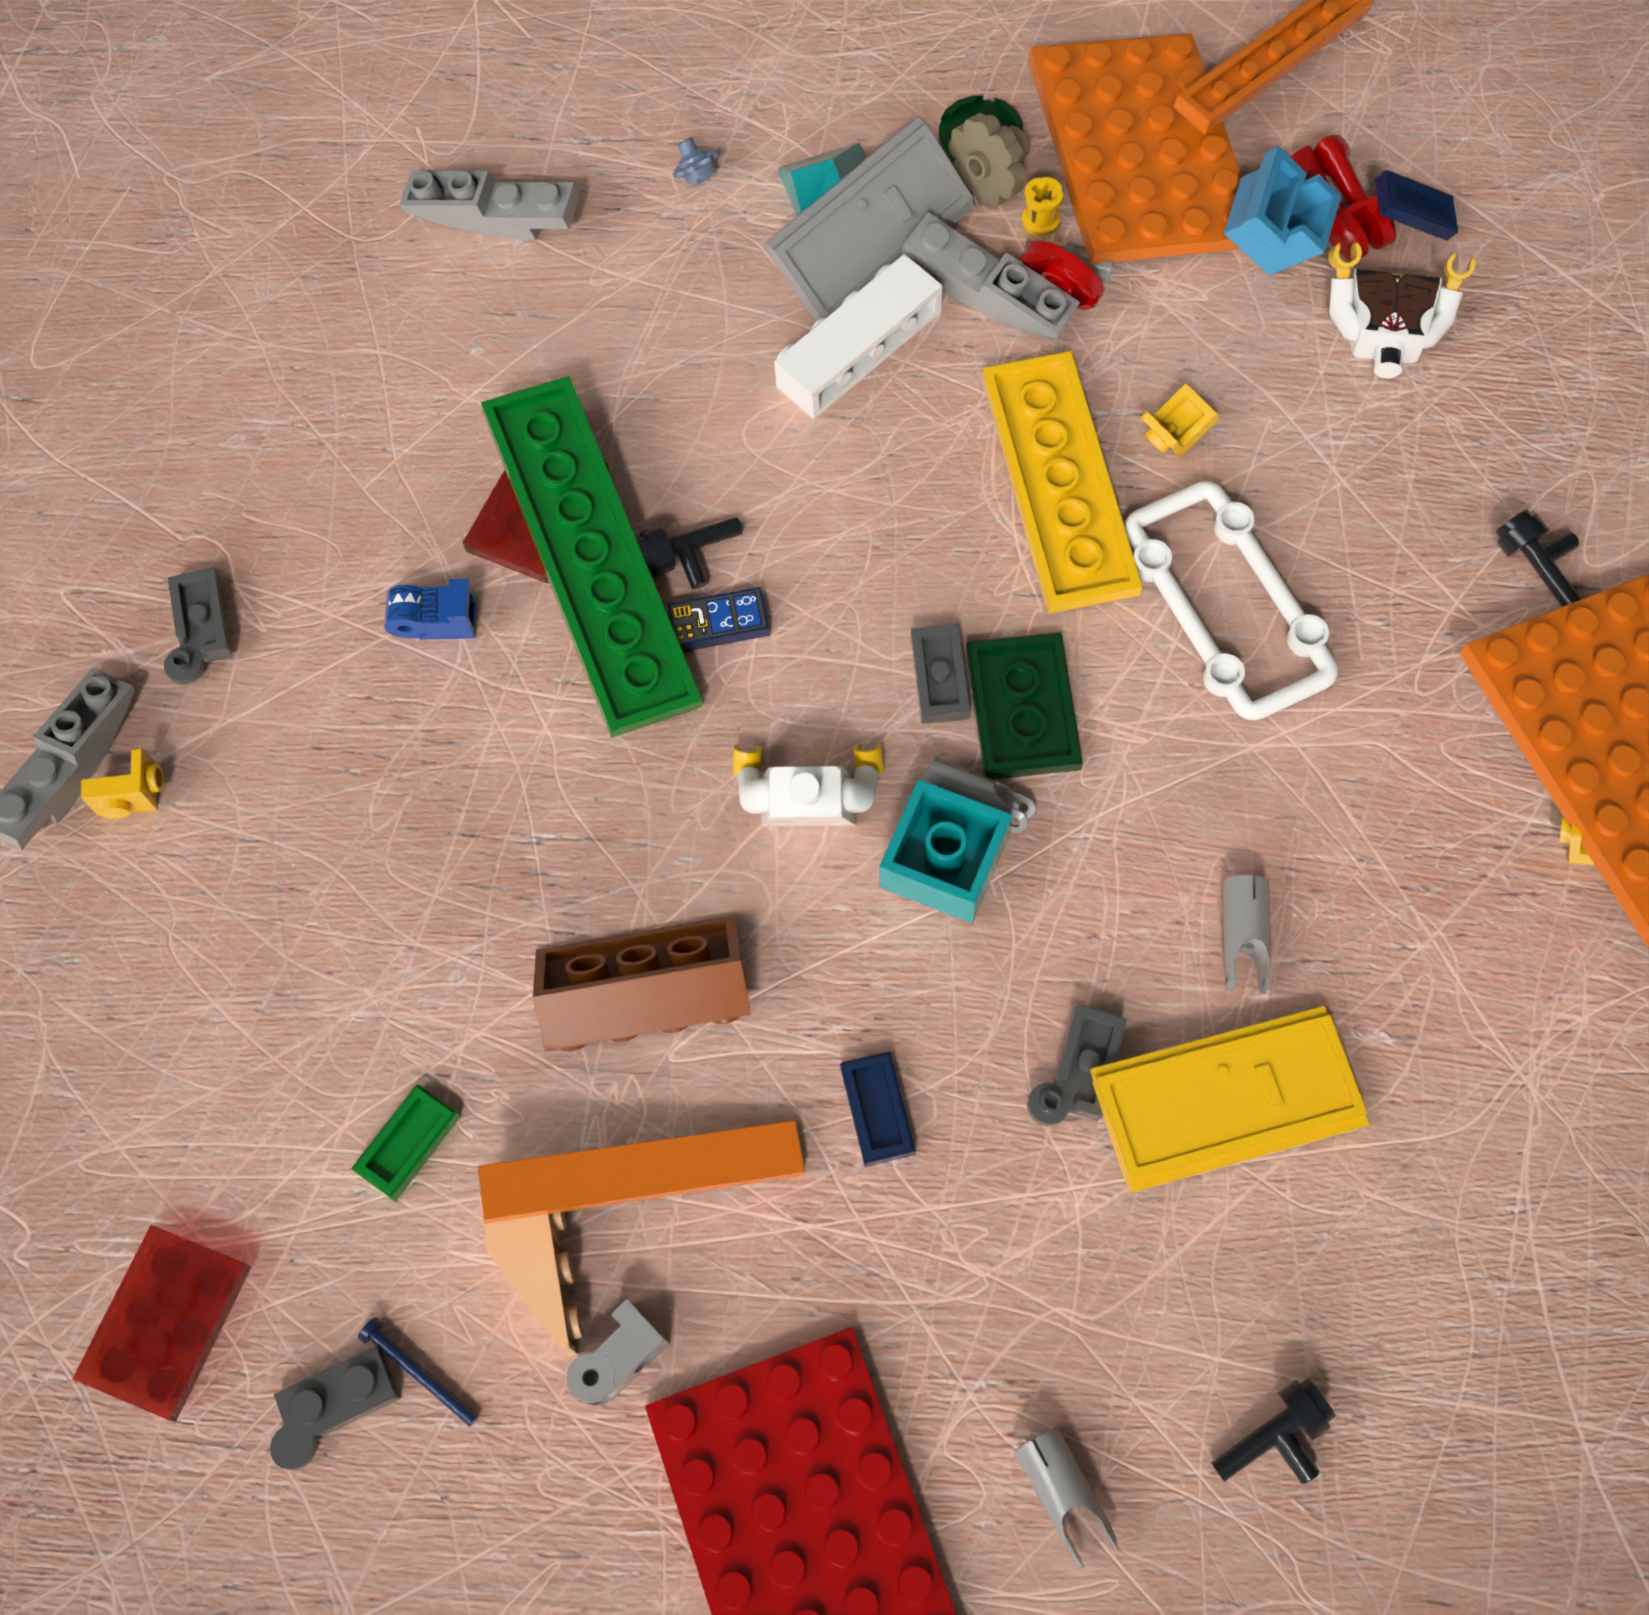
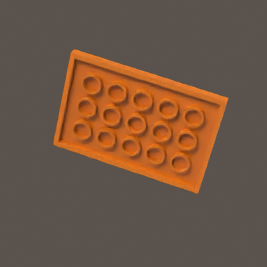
[1027,33,1242,265]

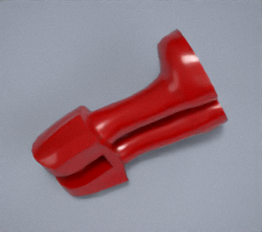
[1290,135,1396,261]

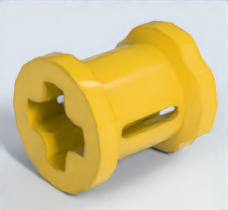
[1022,177,1064,237]

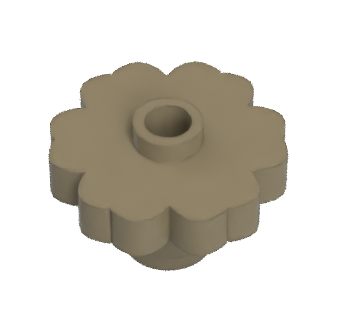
[948,113,1029,207]

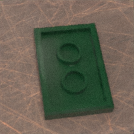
[966,632,1083,780]

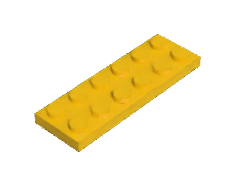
[982,351,1142,614]

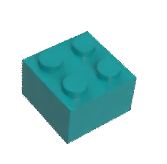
[879,779,1013,924]

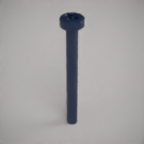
[358,1317,479,1427]

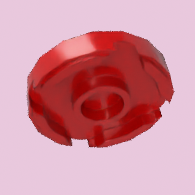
[1021,240,1105,310]

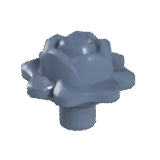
[672,137,720,185]

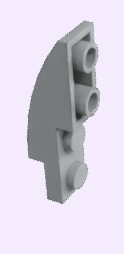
[399,170,580,240]
[901,212,1080,339]
[0,668,135,850]

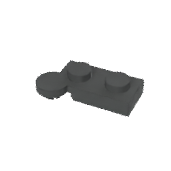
[164,567,232,685]
[1027,1003,1127,1126]
[270,1346,400,1470]

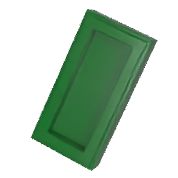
[351,1084,461,1202]

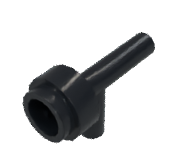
[1495,509,1581,607]
[636,517,742,589]
[1211,1378,1336,1484]

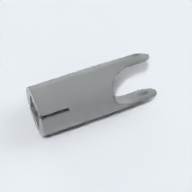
[924,757,1036,833]
[1223,875,1271,994]
[1014,1427,1118,1568]

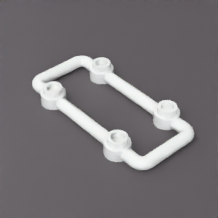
[1124,481,1338,720]

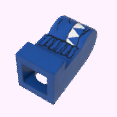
[384,579,478,640]

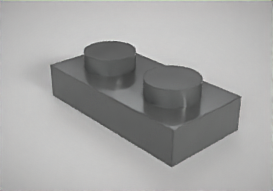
[911,624,970,724]

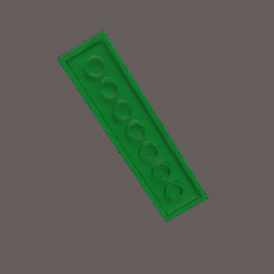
[481,376,702,738]

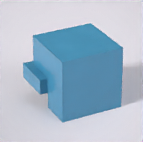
[1224,146,1341,275]

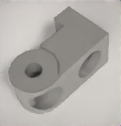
[567,1299,670,1406]

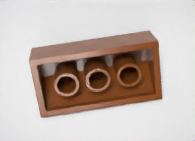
[533,915,751,1051]

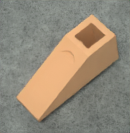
[480,1199,583,1356]

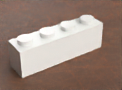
[774,254,942,419]

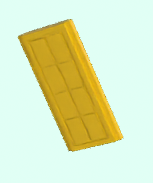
[1090,1006,1370,1193]

